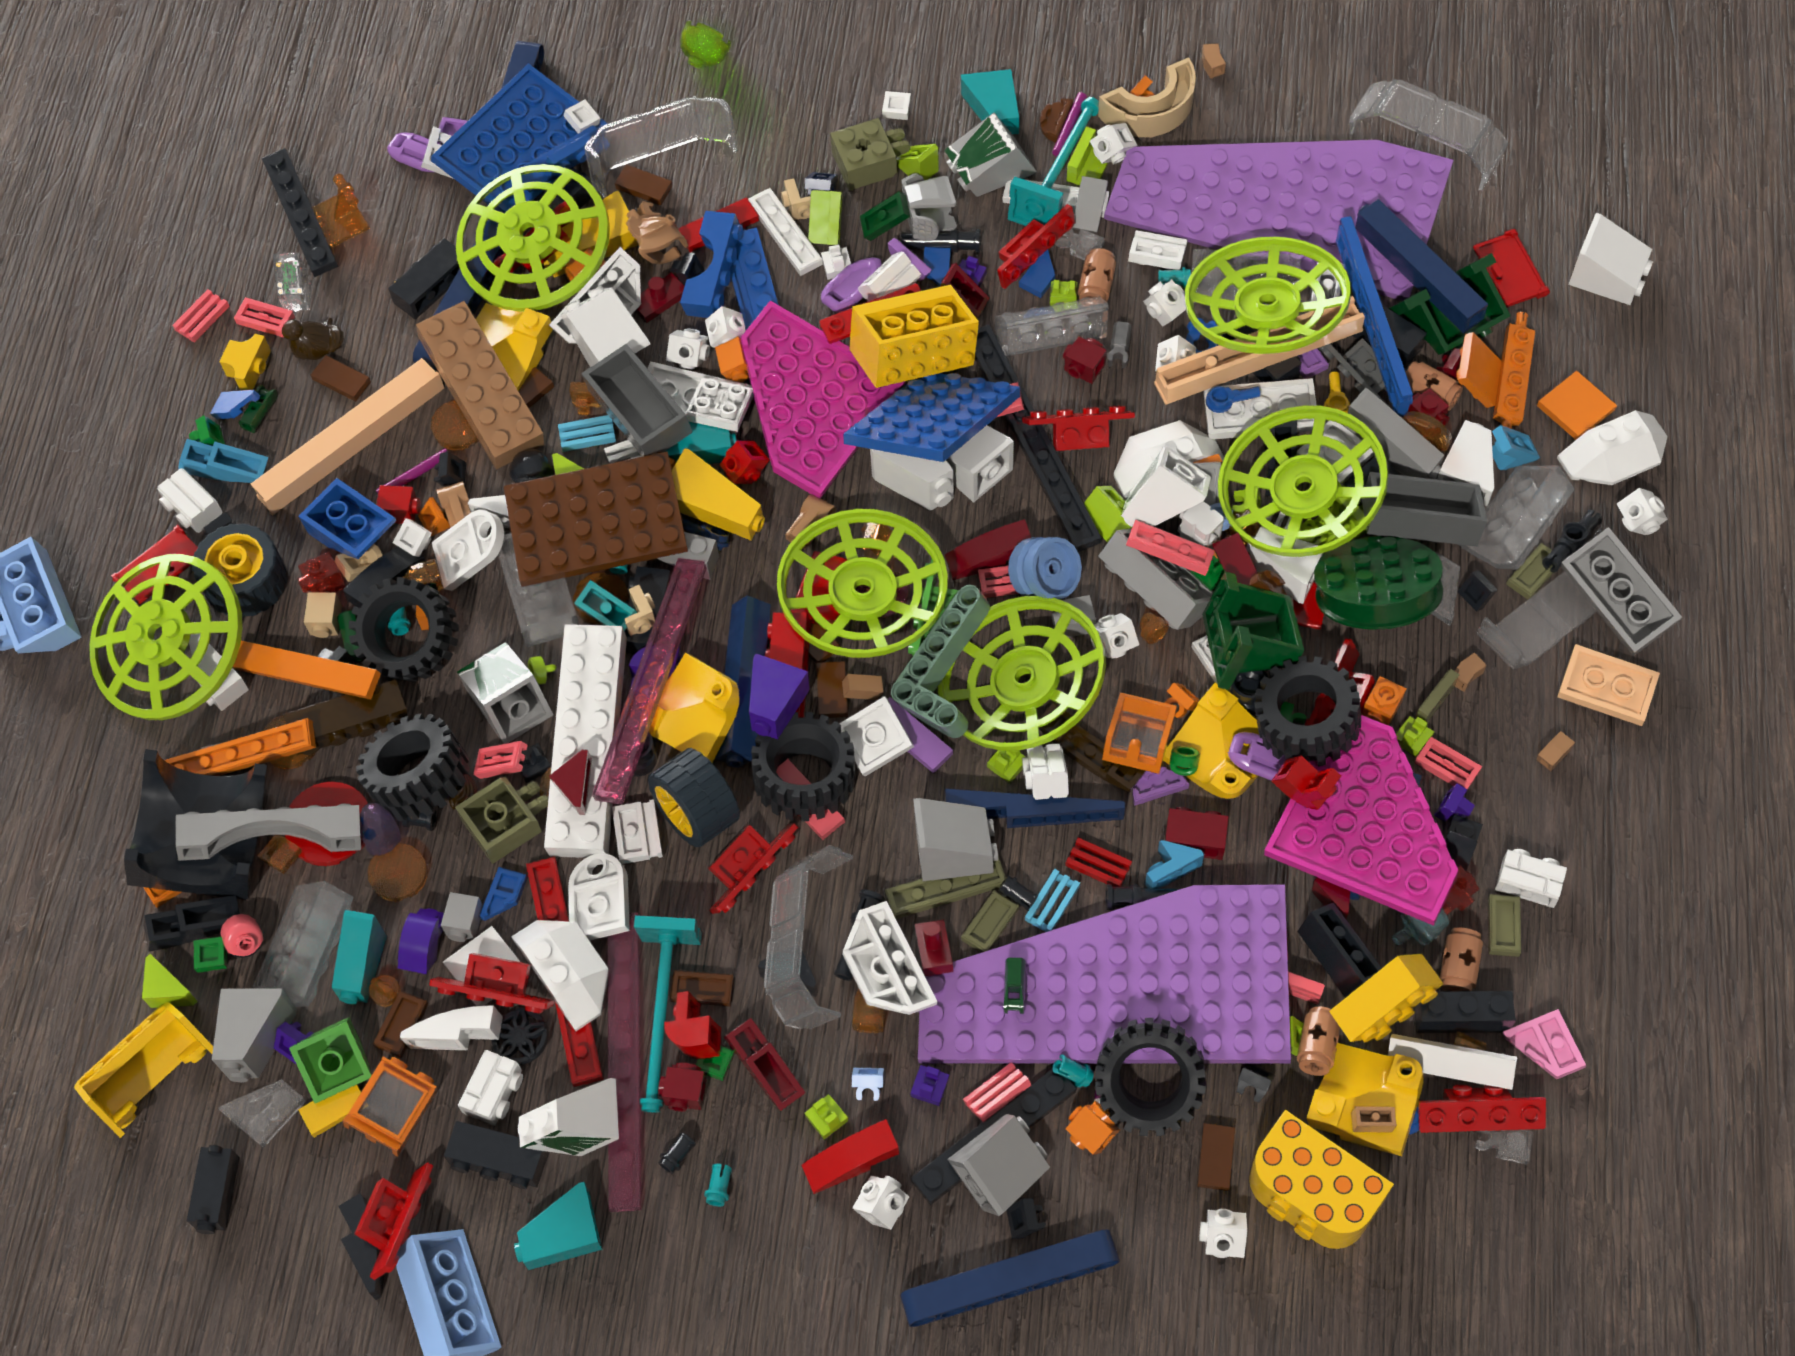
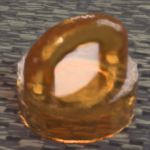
[1140,612,1169,644]
[369,975,401,1007]

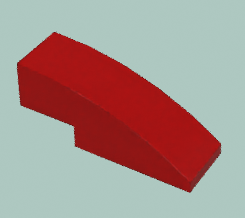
[801,1119,899,1194]

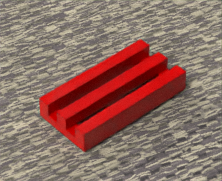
[1065,838,1132,887]

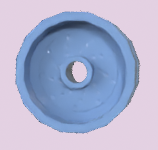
[1008,537,1082,599]

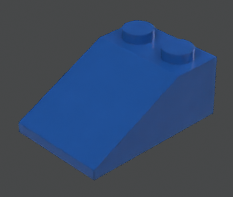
[298,478,396,560]

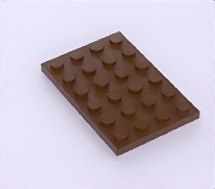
[503,452,688,587]

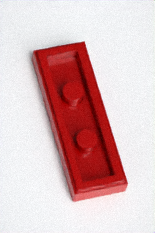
[678,197,759,252]

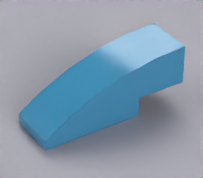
[178,439,268,483]

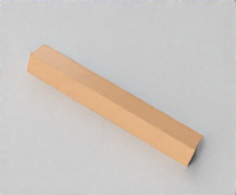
[1154,296,1365,405]
[251,358,444,516]

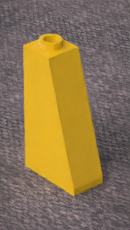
[542,191,639,278]
[672,448,765,540]

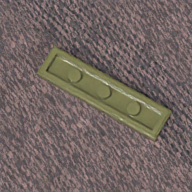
[885,857,1006,919]

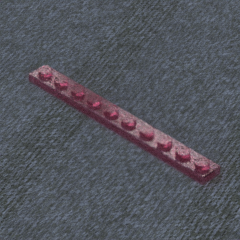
[592,558,707,805]
[608,913,642,1212]

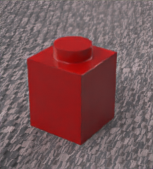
[376,485,421,524]

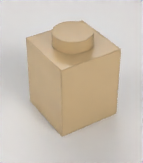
[304,593,342,638]

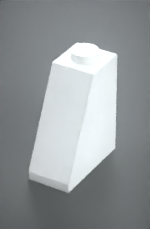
[1437,420,1494,506]
[1246,527,1323,604]

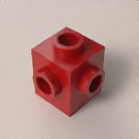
[719,441,769,484]

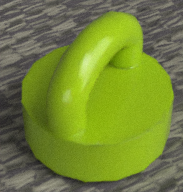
[528,656,557,685]

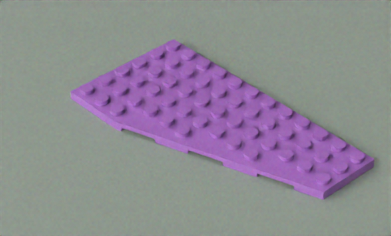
[1104,140,1453,301]
[918,885,1291,1063]

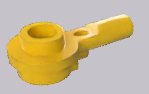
[1324,372,1350,413]

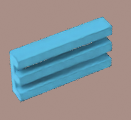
[558,415,616,452]
[1025,869,1080,932]

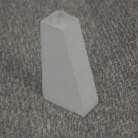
[1345,388,1444,480]

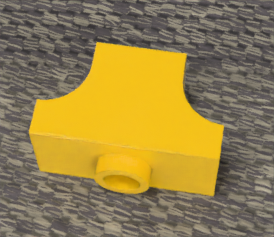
[219,334,271,391]

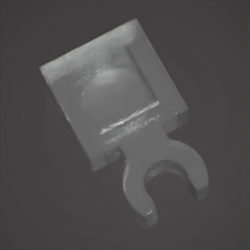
[1055,228,1105,260]
[1474,1130,1533,1165]

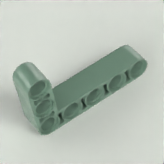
[891,585,990,738]

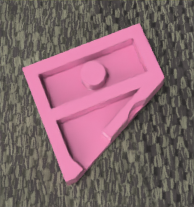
[1503,1009,1586,1080]

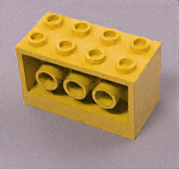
[849,285,979,388]

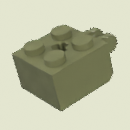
[830,118,911,191]
[455,777,549,864]

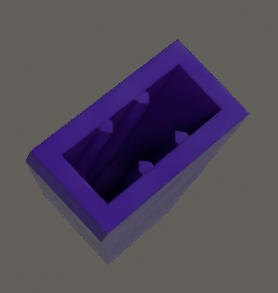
[749,654,810,740]

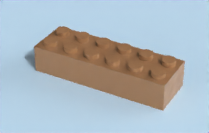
[416,301,544,470]

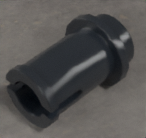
[998,875,1038,911]
[658,1132,696,1174]

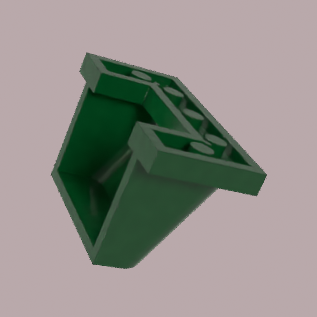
[1388,253,1511,355]
[1202,571,1304,690]

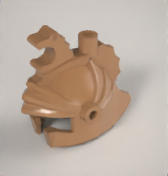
[626,201,688,264]

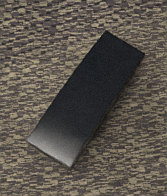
[343,546,425,608]
[143,895,240,952]
[338,1193,384,1300]

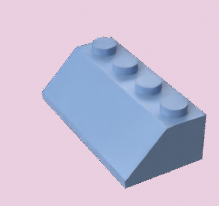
[0,537,81,653]
[396,1229,501,1356]

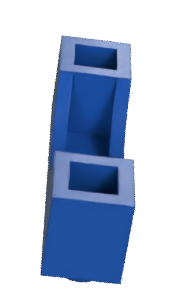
[680,211,743,318]

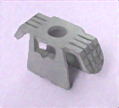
[901,173,957,241]

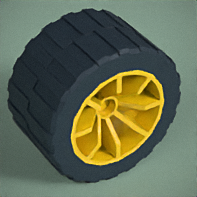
[192,523,287,618]
[648,748,740,847]

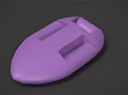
[387,132,441,173]
[821,257,882,313]
[1228,732,1286,780]

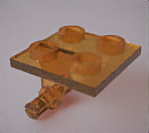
[312,174,370,248]

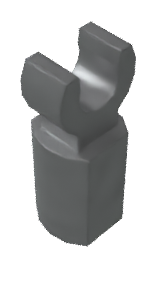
[1107,321,1132,368]

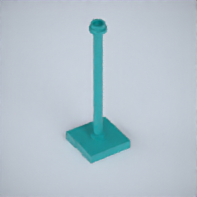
[1008,97,1099,226]
[634,915,702,1113]

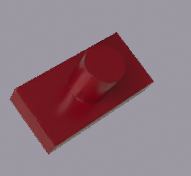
[635,272,685,323]
[914,919,954,976]

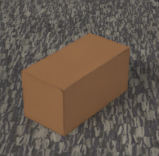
[842,674,883,700]
[1351,1107,1397,1132]

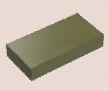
[1506,543,1554,600]
[1415,669,1460,722]
[961,890,1019,953]
[1488,894,1521,957]

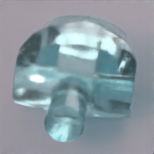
[1392,909,1449,946]

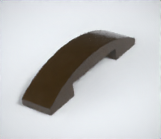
[1039,702,1146,792]

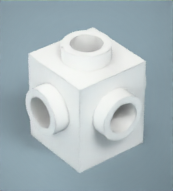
[1090,123,1138,165]
[1143,280,1186,327]
[705,306,746,348]
[666,329,710,369]
[1155,335,1196,371]
[1617,488,1668,535]
[1091,613,1139,658]
[852,1176,909,1230]
[1199,1209,1247,1258]

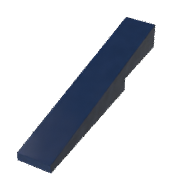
[945,789,1125,828]

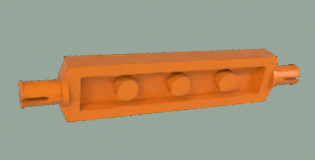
[1493,312,1535,429]

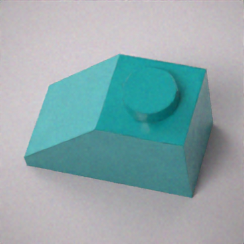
[574,580,638,632]

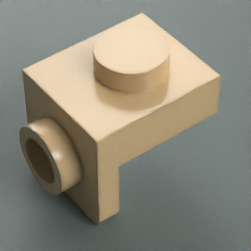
[781,178,811,220]
[334,544,382,582]
[625,585,656,636]

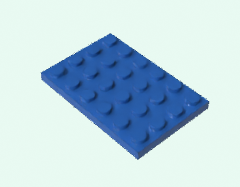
[431,63,609,214]
[843,373,1020,462]

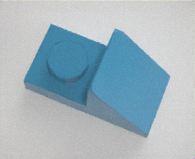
[1492,425,1540,470]
[1145,840,1204,889]

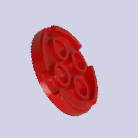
[285,782,373,866]

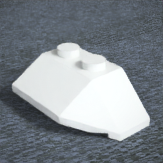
[549,247,641,344]
[1557,410,1668,485]
[1113,420,1224,498]
[842,901,937,1015]
[511,920,609,1032]

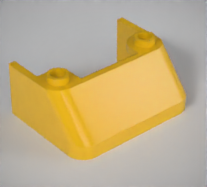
[74,1002,213,1138]

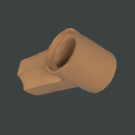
[436,481,471,527]
[785,494,837,550]

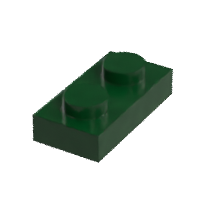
[860,191,910,241]

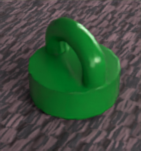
[1170,746,1200,776]

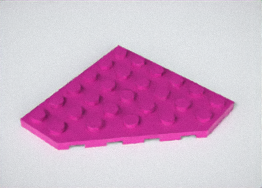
[741,301,906,498]
[1264,715,1458,926]

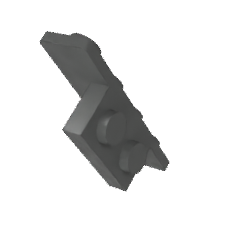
[1320,338,1388,406]

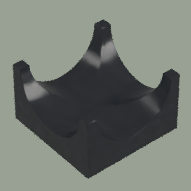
[124,749,267,900]

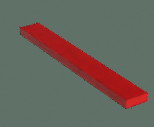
[526,857,604,1087]

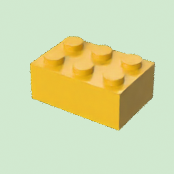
[1329,954,1444,1043]

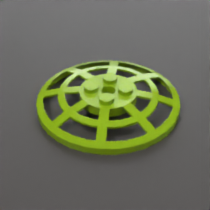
[456,164,610,312]
[1185,237,1350,354]
[1218,405,1388,557]
[777,509,948,658]
[89,554,243,720]
[938,596,1106,751]

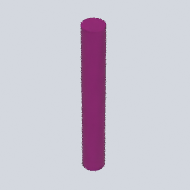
[1052,92,1087,157]
[375,448,447,495]

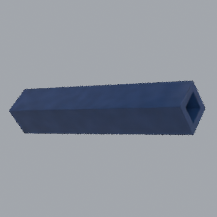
[1355,199,1488,334]
[715,595,771,768]

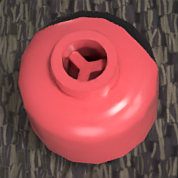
[220,914,263,958]

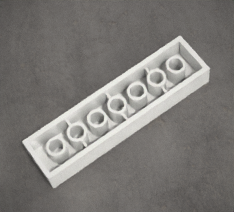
[544,624,627,858]

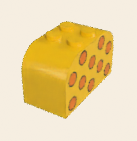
[1249,1110,1394,1249]

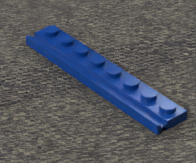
[1336,216,1413,417]
[730,228,778,330]

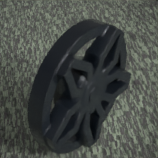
[492,1008,549,1065]

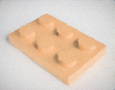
[1557,644,1660,726]

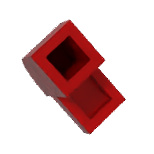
[1271,756,1341,810]
[664,991,721,1059]

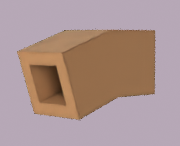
[1202,43,1226,79]
[1455,652,1487,692]
[1537,731,1575,771]

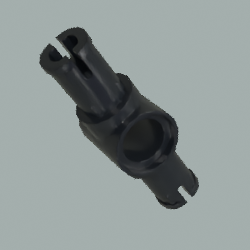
[1542,510,1603,573]

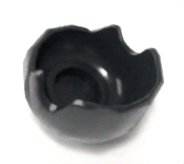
[509,449,554,483]

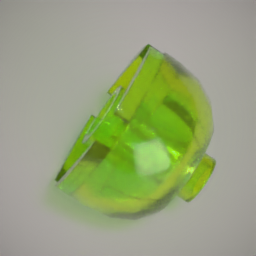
[680,21,732,69]

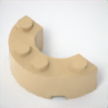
[1098,57,1196,138]

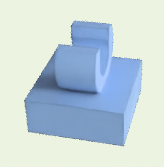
[852,1068,884,1101]

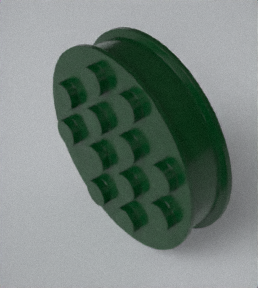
[1314,536,1443,630]

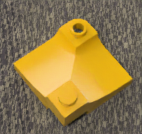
[476,303,553,391]
[632,653,739,763]
[1163,683,1259,799]
[1306,1043,1423,1156]

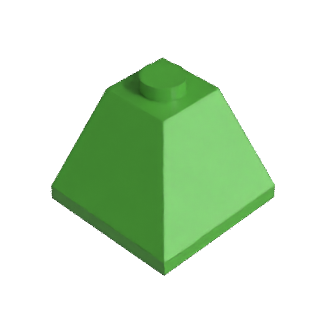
[289,1017,372,1103]

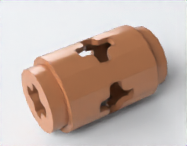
[1078,248,1116,308]
[1405,361,1463,411]
[1440,927,1483,992]
[1297,1007,1340,1076]

